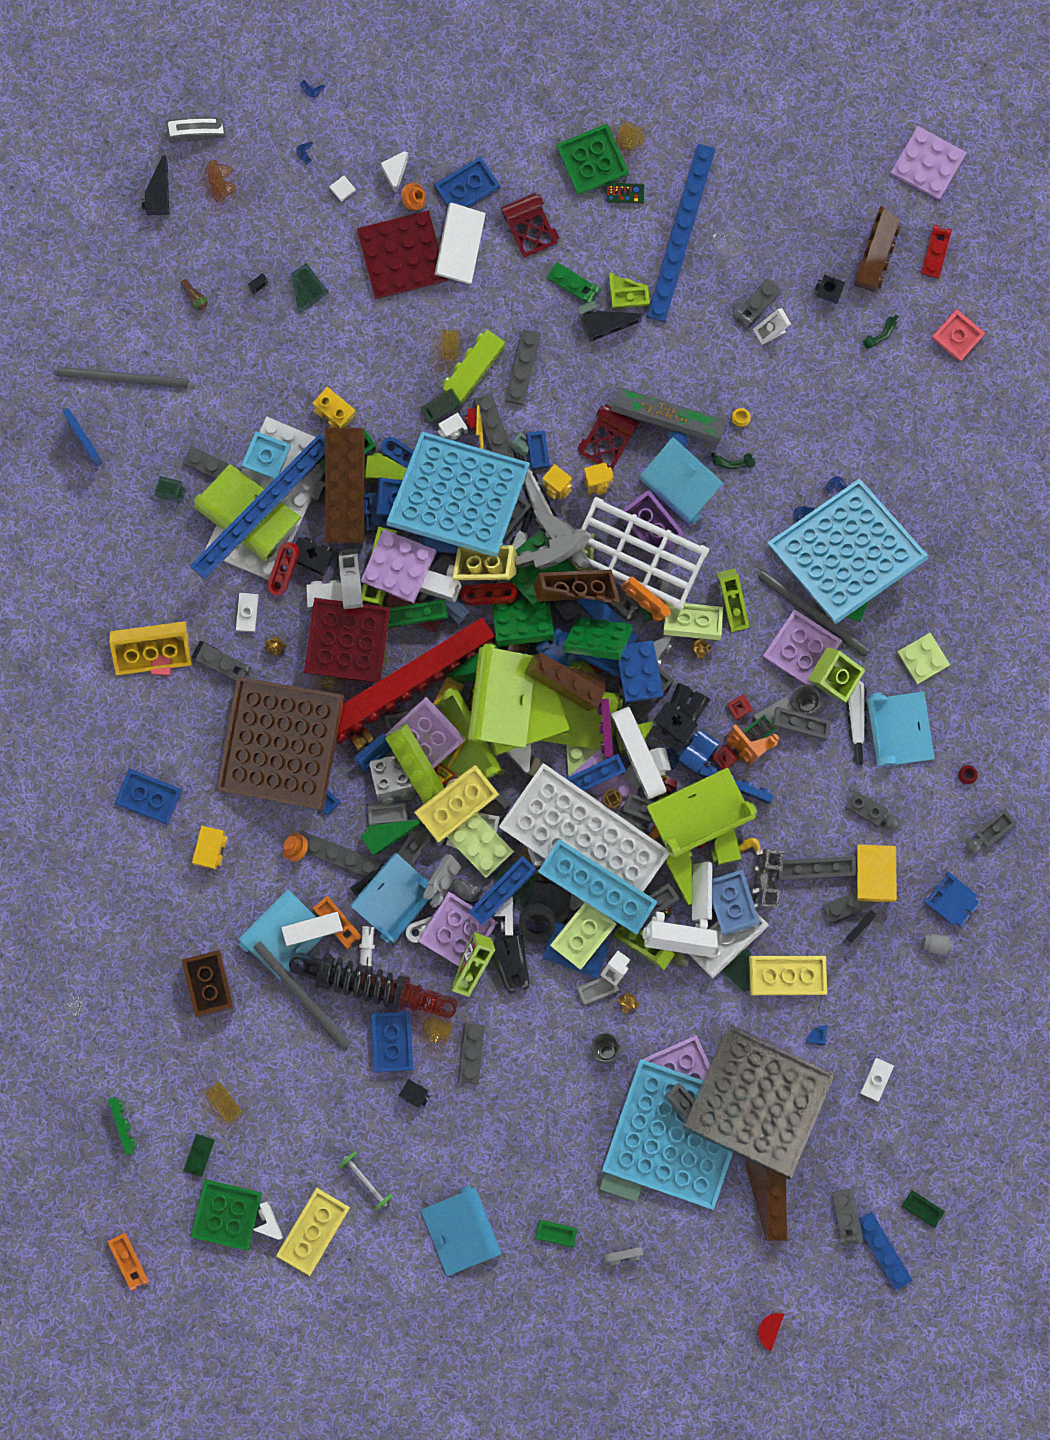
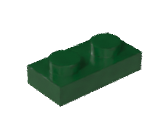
[183,1133,215,1177]

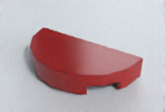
[758,1313,785,1352]

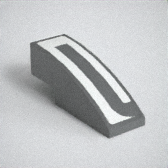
[166,117,226,143]

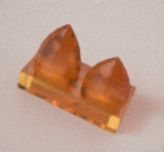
[205,159,237,202]

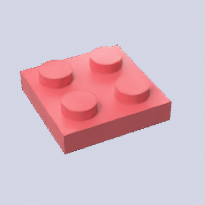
[932,309,985,362]

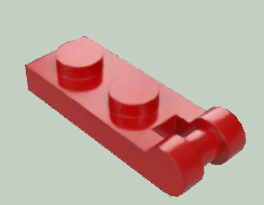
[921,224,952,279]

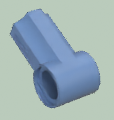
[431,597,470,625]

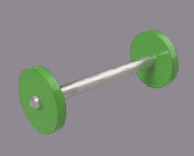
[338,1151,393,1211]

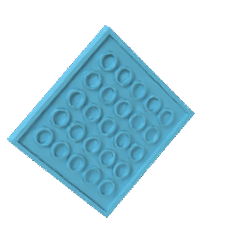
[387,432,530,557]
[768,478,928,624]
[602,1059,751,1210]

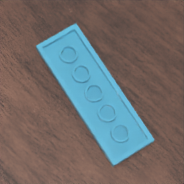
[538,839,658,934]

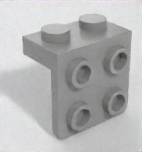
[369,755,416,805]

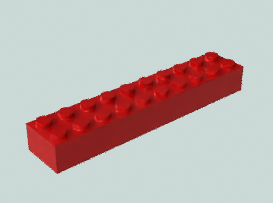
[336,618,495,744]

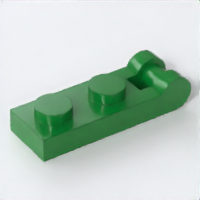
[547,262,601,303]

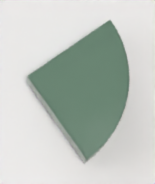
[578,301,598,315]
[509,432,529,457]

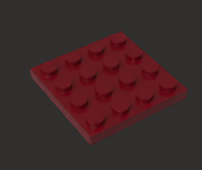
[357,210,448,300]
[304,597,390,683]

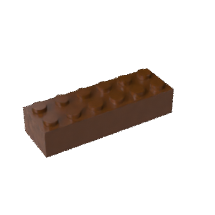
[325,427,365,543]

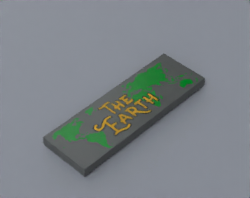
[611,387,727,444]

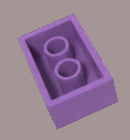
[618,490,684,560]

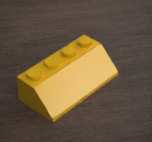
[109,621,192,675]

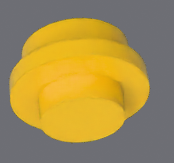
[732,408,751,427]

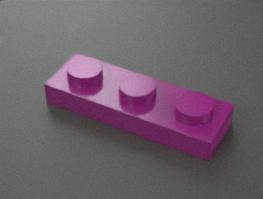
[598,698,613,757]

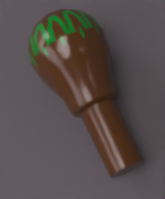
[181,279,208,310]

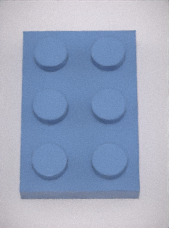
[712,870,760,936]

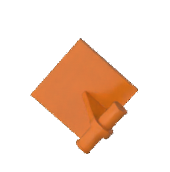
[725,724,779,766]

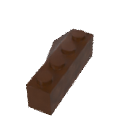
[854,206,901,292]
[533,570,620,604]
[525,653,605,711]
[745,1161,787,1241]

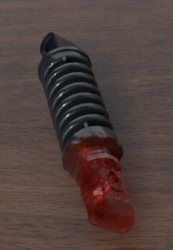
[289,952,458,1018]

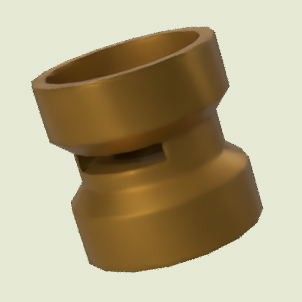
[350,727,374,752]
[603,789,622,810]

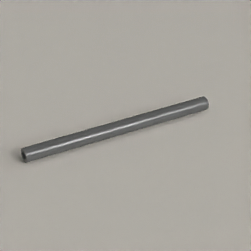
[56,367,189,388]
[758,570,871,657]
[253,941,350,1050]

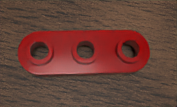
[267,542,299,596]
[460,583,518,605]

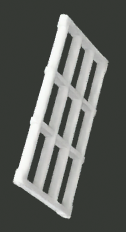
[568,497,709,610]

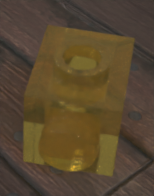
[616,120,646,151]
[423,1016,454,1044]

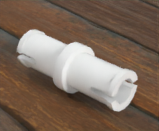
[359,926,375,966]

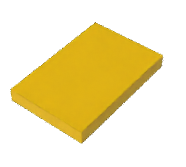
[857,844,897,902]

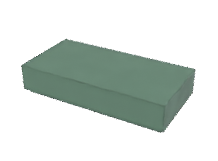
[600,1172,642,1202]

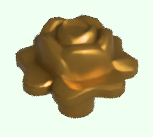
[264,636,287,656]
[691,638,712,659]
[617,993,640,1014]

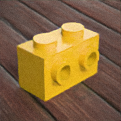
[312,387,357,427]
[583,462,614,495]
[542,464,573,501]
[192,825,228,870]

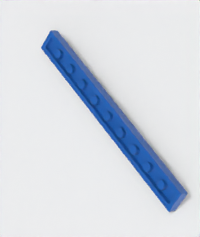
[647,144,716,322]
[190,433,325,580]

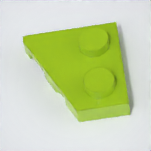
[609,273,650,310]

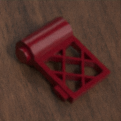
[500,192,559,258]
[578,404,639,470]

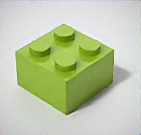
[808,647,865,702]

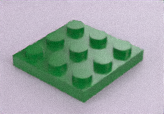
[556,124,629,196]
[509,530,577,607]
[492,599,555,647]
[563,617,633,660]
[191,1179,263,1251]

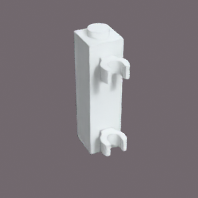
[419,565,461,603]
[643,912,718,957]

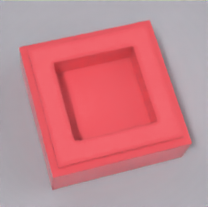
[151,655,171,675]

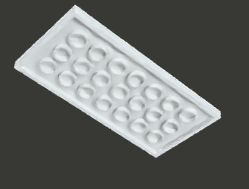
[205,417,325,580]
[499,763,669,892]

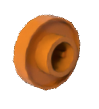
[401,182,426,211]
[283,833,308,862]

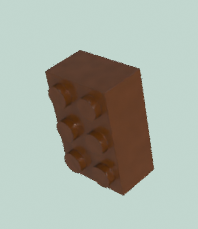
[182,950,235,1018]

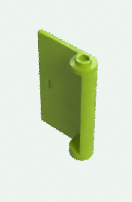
[193,464,301,561]
[468,644,534,748]
[434,688,502,780]
[541,692,623,750]
[646,768,757,858]

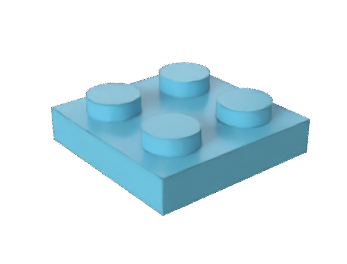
[241,431,291,480]

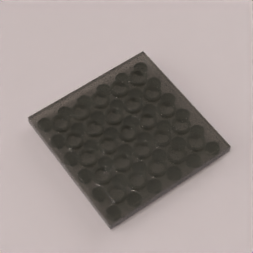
[683,1024,835,1180]

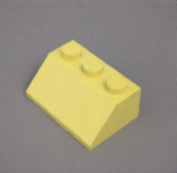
[453,545,517,580]

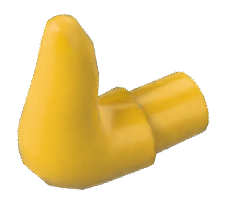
[738,838,762,856]

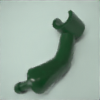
[862,315,898,349]
[711,452,755,469]

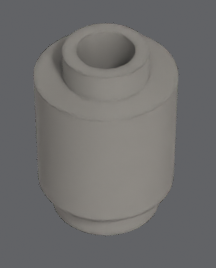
[924,933,953,955]

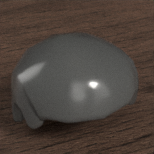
[791,685,821,715]
[452,878,483,902]
[591,1032,621,1064]

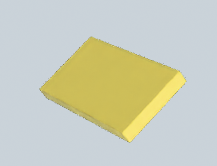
[414,764,499,843]
[749,956,827,996]
[276,1187,350,1276]

